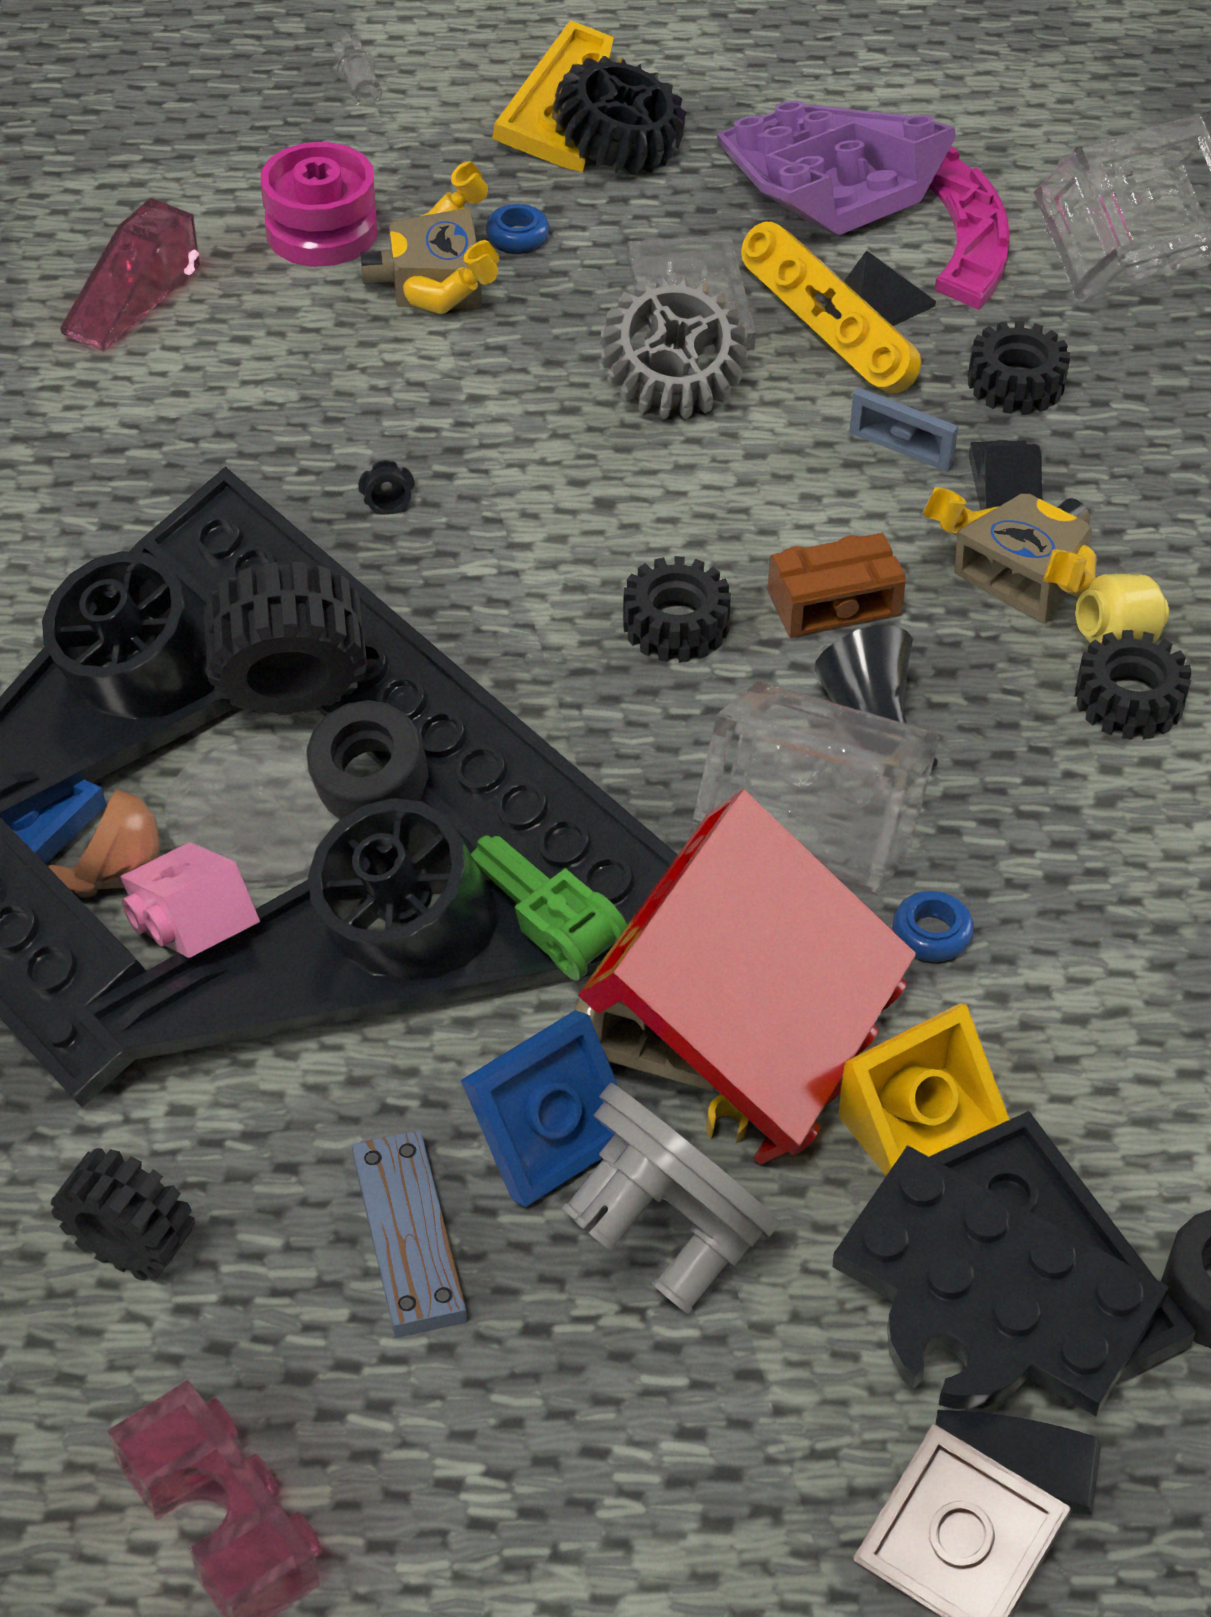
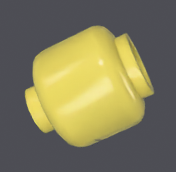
[1075,574,1169,643]

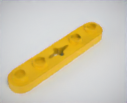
[741,222,921,394]

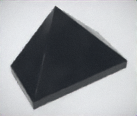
[824,250,936,326]

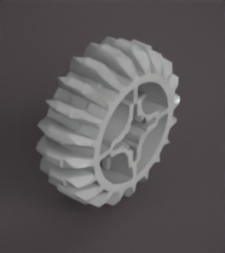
[600,274,748,420]

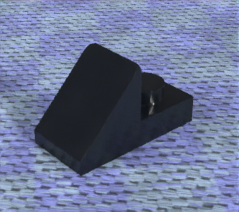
[969,440,1042,510]

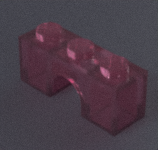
[108,1380,322,1617]

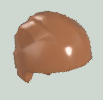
[48,789,161,898]

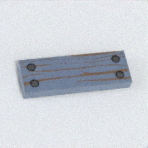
[352,1130,467,1338]

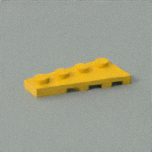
[492,20,614,172]

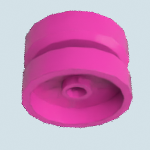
[261,142,378,267]

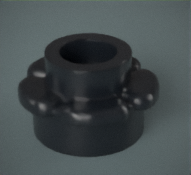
[358,460,415,515]

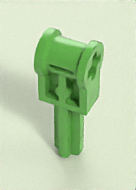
[471,835,627,981]

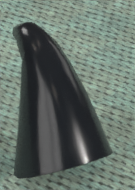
[814,625,938,773]

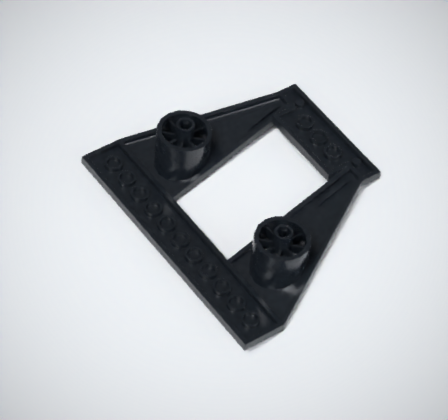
[0,466,678,1107]

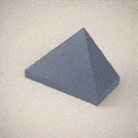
[849,387,959,472]

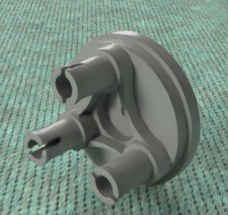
[562,1082,781,1314]

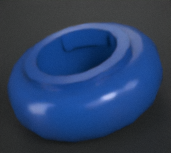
[486,204,550,253]
[892,891,974,963]

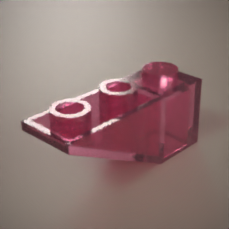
[60,198,200,352]

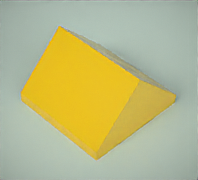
[838,1003,1010,1176]

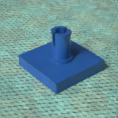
[461,1010,618,1207]

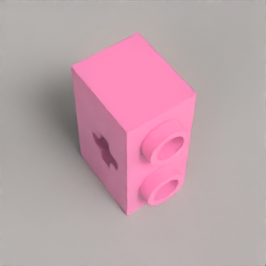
[120,842,260,958]

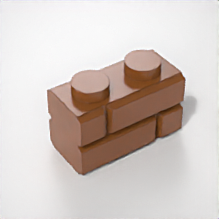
[767,532,906,638]

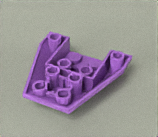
[717,101,956,235]

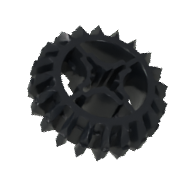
[552,56,687,175]

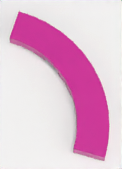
[929,146,1010,310]

